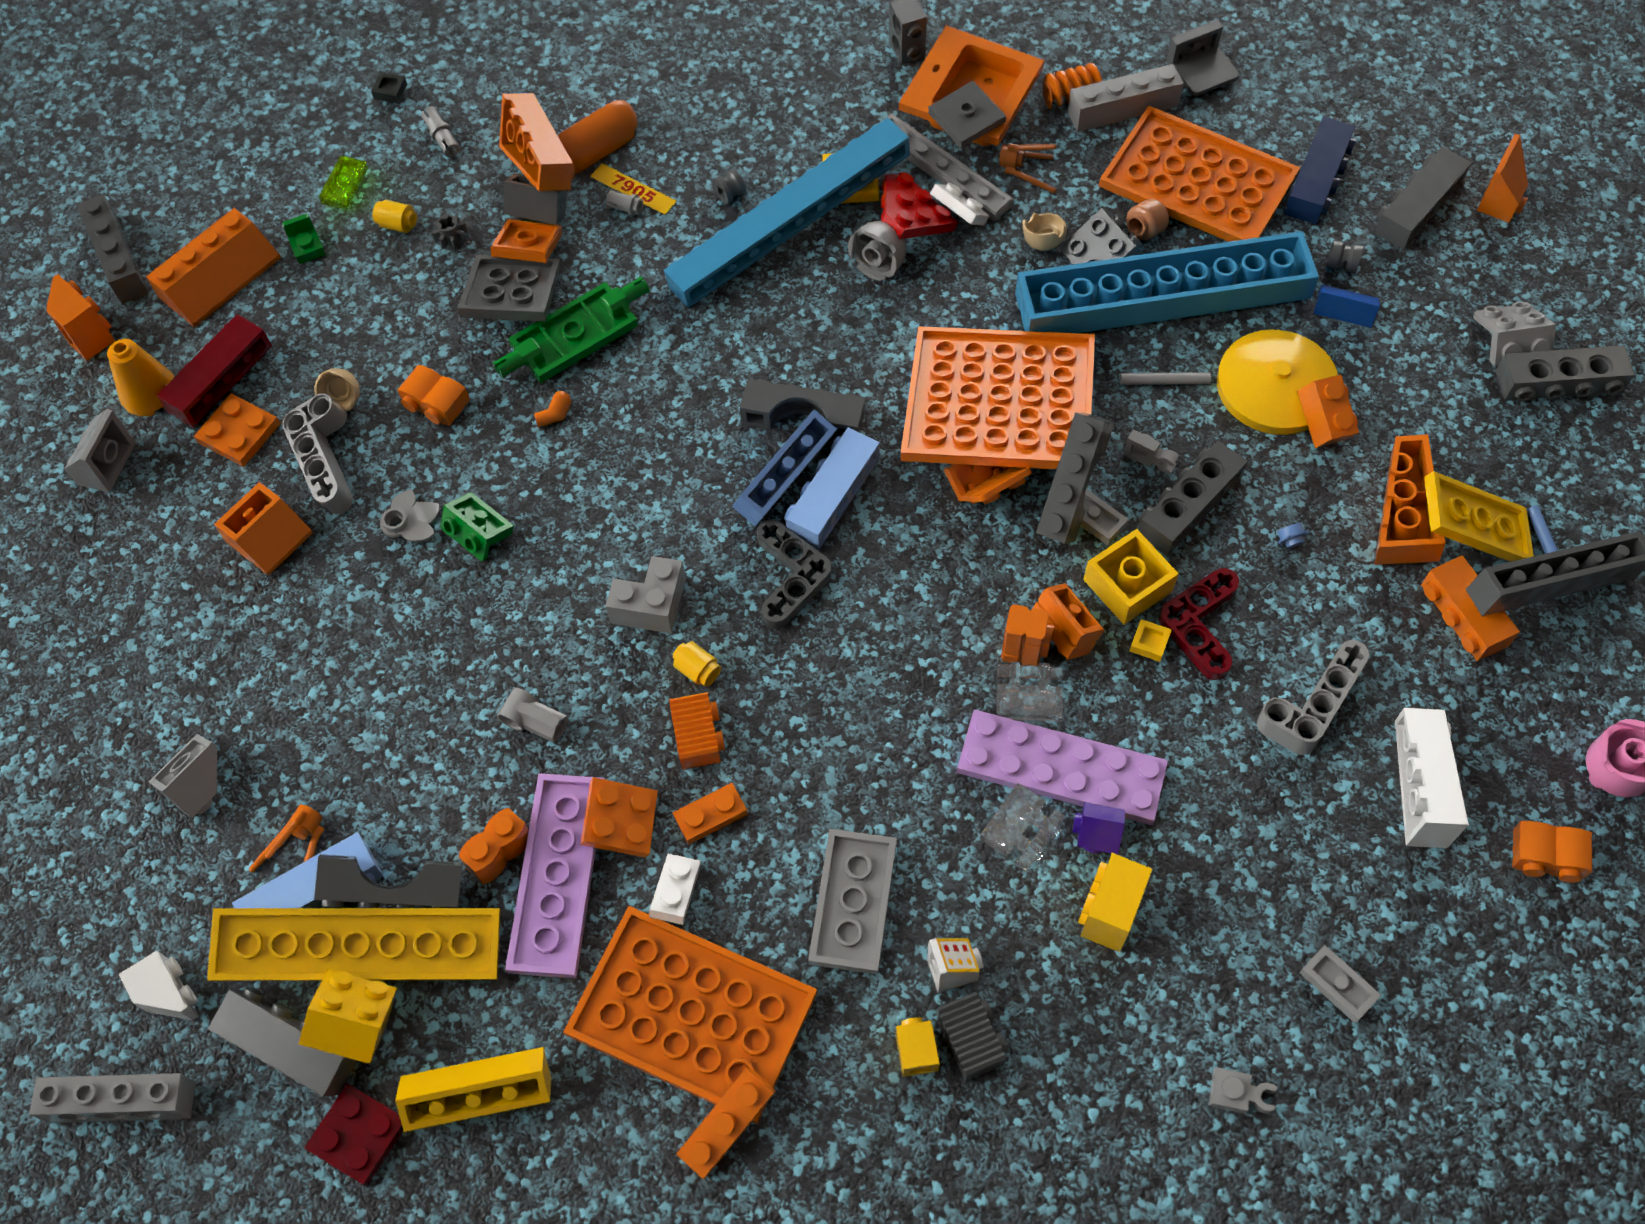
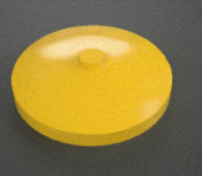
[1216,330,1338,435]

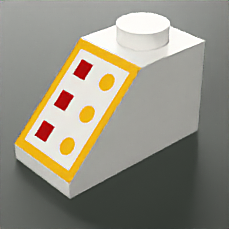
[927,938,983,993]

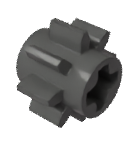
[431,214,468,249]

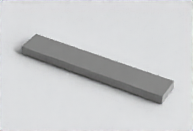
[881,113,1014,221]

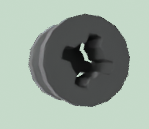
[713,169,747,204]

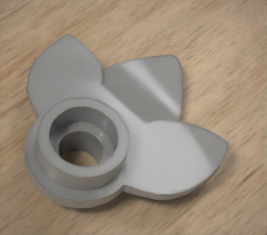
[380,489,440,542]

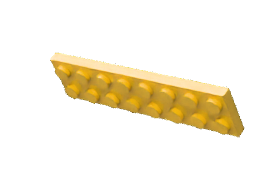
[207,908,501,981]

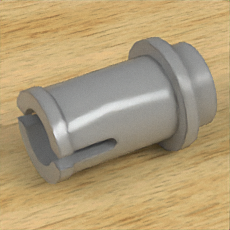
[606,190,644,216]

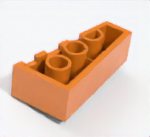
[499,93,575,191]
[1374,434,1446,565]

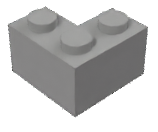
[605,556,686,634]

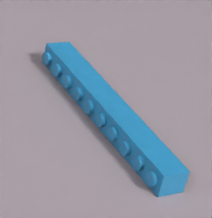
[664,118,910,308]

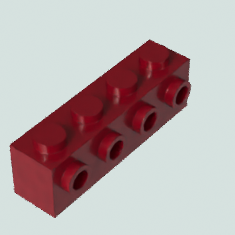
[156,314,272,428]

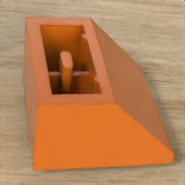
[46,274,115,361]
[214,482,313,576]

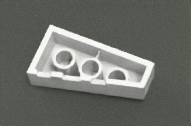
[1395,708,1469,848]

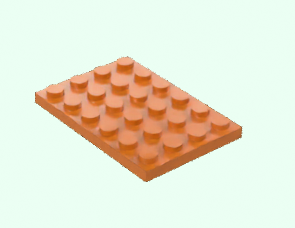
[1099,106,1301,242]
[563,906,818,1125]

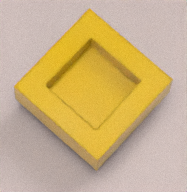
[1129,619,1172,662]

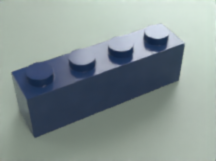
[1284,116,1357,225]

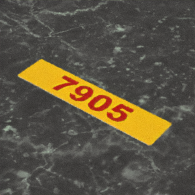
[590,163,676,214]

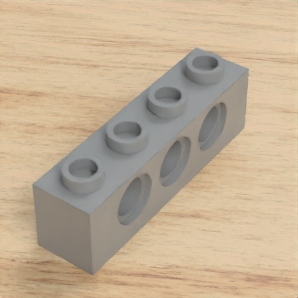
[29,1073,196,1123]

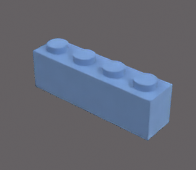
[732,410,837,526]

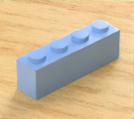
[784,427,880,550]
[232,832,384,908]

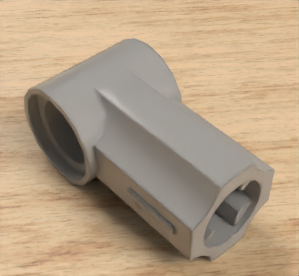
[497,688,568,743]

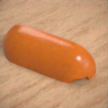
[558,100,638,174]

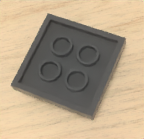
[458,255,561,322]

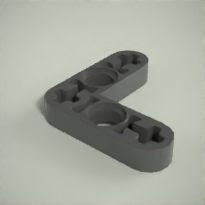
[757,519,832,629]

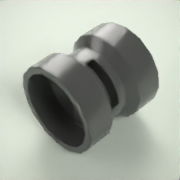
[1326,240,1363,274]

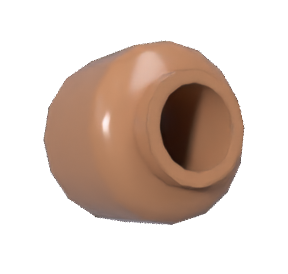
[1126,199,1169,241]

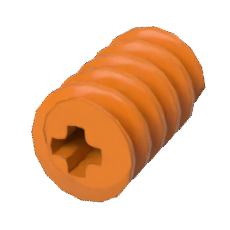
[1042,63,1102,109]

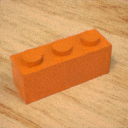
[1421,555,1520,661]

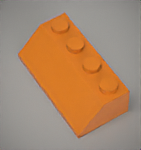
[146,208,281,328]

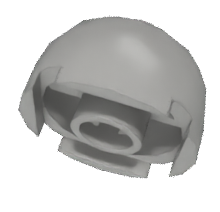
[848,221,906,281]

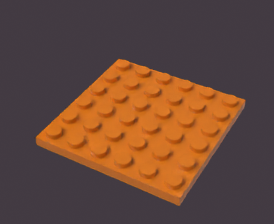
[901,326,1095,469]

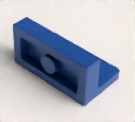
[1313,284,1380,328]

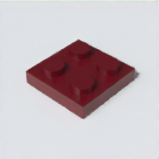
[304,1083,403,1187]

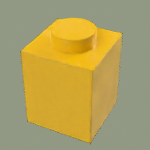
[895,1017,939,1077]

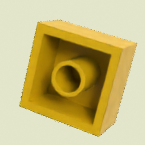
[1083,529,1179,625]
[1078,853,1152,952]
[298,969,397,1064]

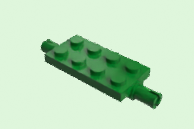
[492,276,650,383]

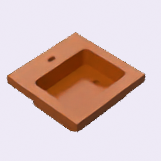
[899,25,1044,146]

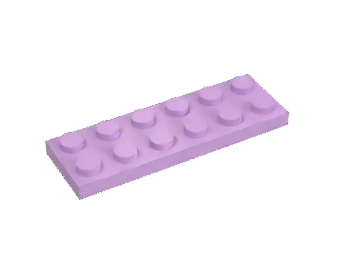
[957,709,1168,825]
[505,773,604,979]

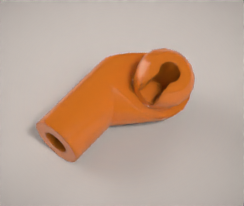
[534,391,571,427]

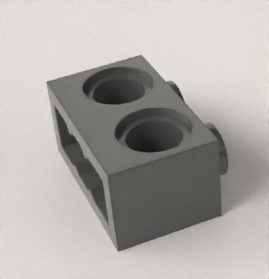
[889,0,927,65]

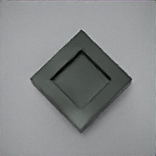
[371,72,407,103]

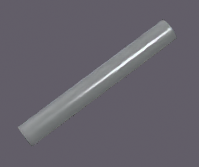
[1120,372,1211,385]

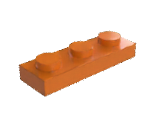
[676,1067,776,1179]

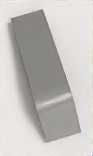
[282,394,353,514]
[1257,640,1369,755]

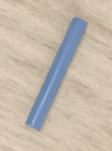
[1527,506,1558,554]

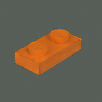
[672,783,748,845]

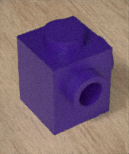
[1072,802,1125,855]

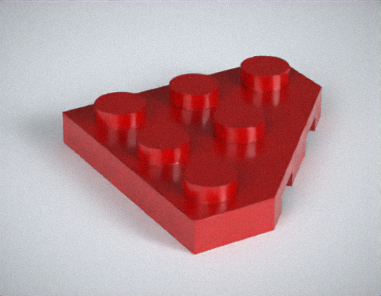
[881,172,958,239]

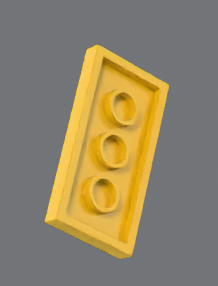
[1424,471,1534,562]

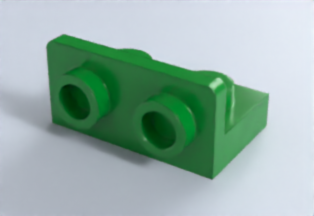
[440,492,514,561]

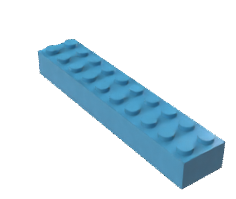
[1015,231,1319,333]

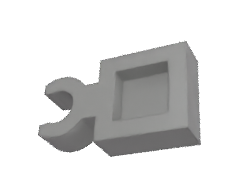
[1124,429,1179,474]
[1209,1067,1277,1114]

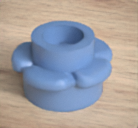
[1277,523,1309,549]

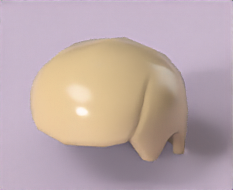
[1022,213,1067,251]
[314,368,360,411]

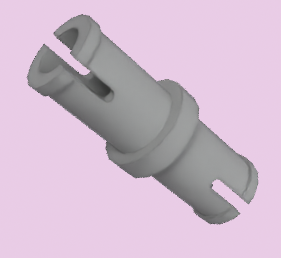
[421,106,460,157]

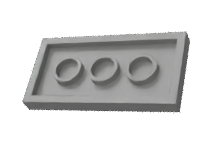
[808,829,897,975]

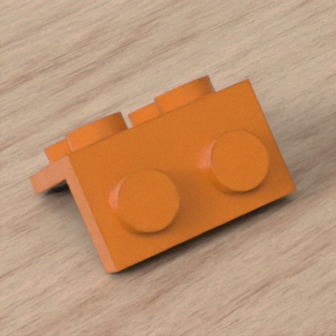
[943,464,1032,504]

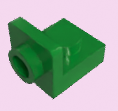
[282,213,326,265]

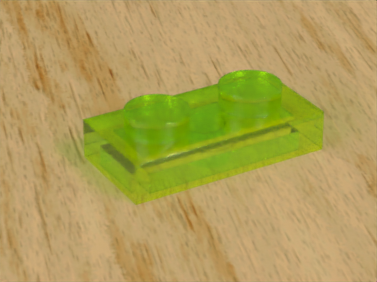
[318,156,368,210]

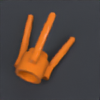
[249,804,325,872]

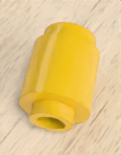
[372,200,417,233]
[673,641,721,687]

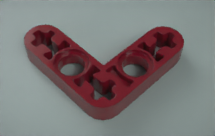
[1159,568,1239,680]

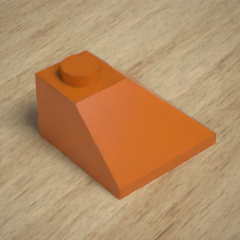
[1477,134,1528,223]

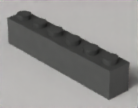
[1466,531,1645,616]

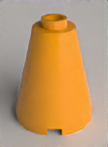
[107,339,175,416]

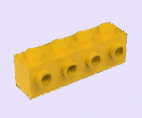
[395,1047,551,1132]

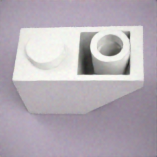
[119,951,199,1020]

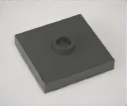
[928,81,1006,148]

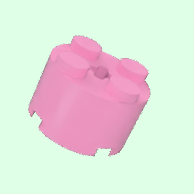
[1586,719,1645,797]

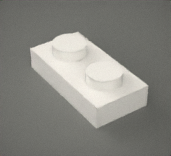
[930,183,990,225]
[649,854,701,925]

